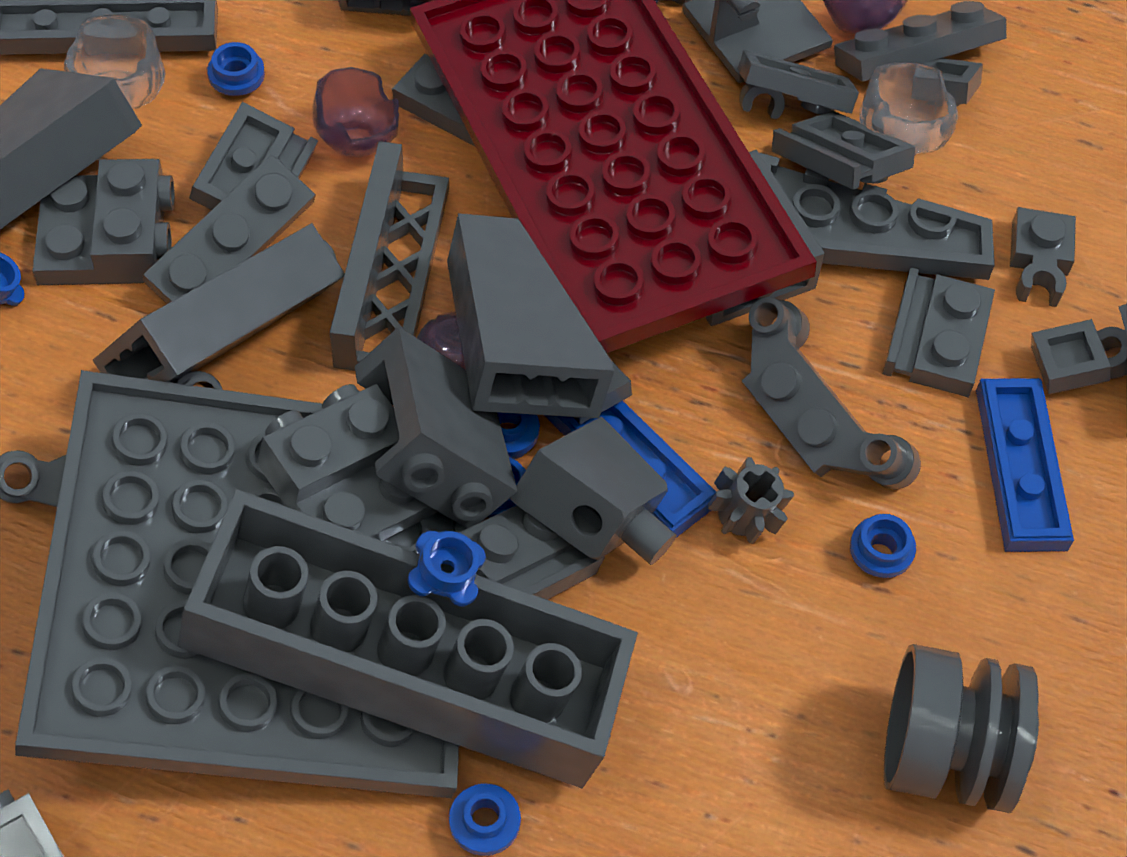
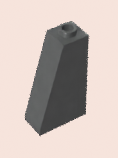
[0,68,142,229]
[447,213,614,418]
[93,223,345,383]

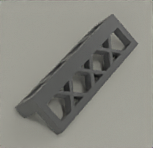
[330,141,449,371]

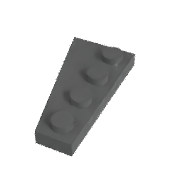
[760,153,994,280]

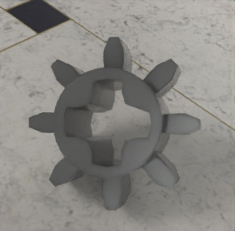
[707,457,794,544]

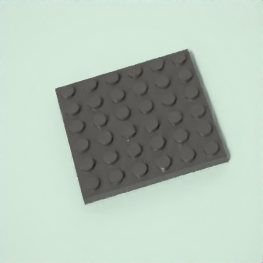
[15,370,467,799]

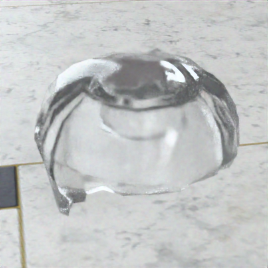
[63,15,166,110]
[859,62,959,155]

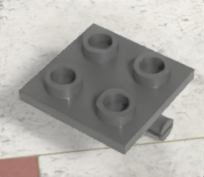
[682,0,833,83]

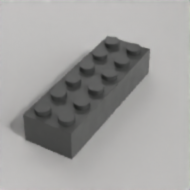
[178,489,638,789]

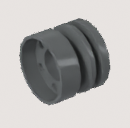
[884,644,1039,813]

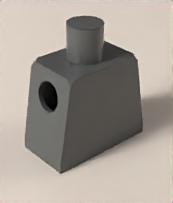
[509,417,677,565]

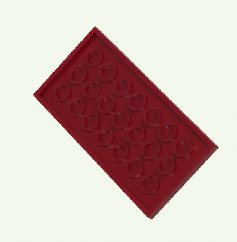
[410,0,817,353]

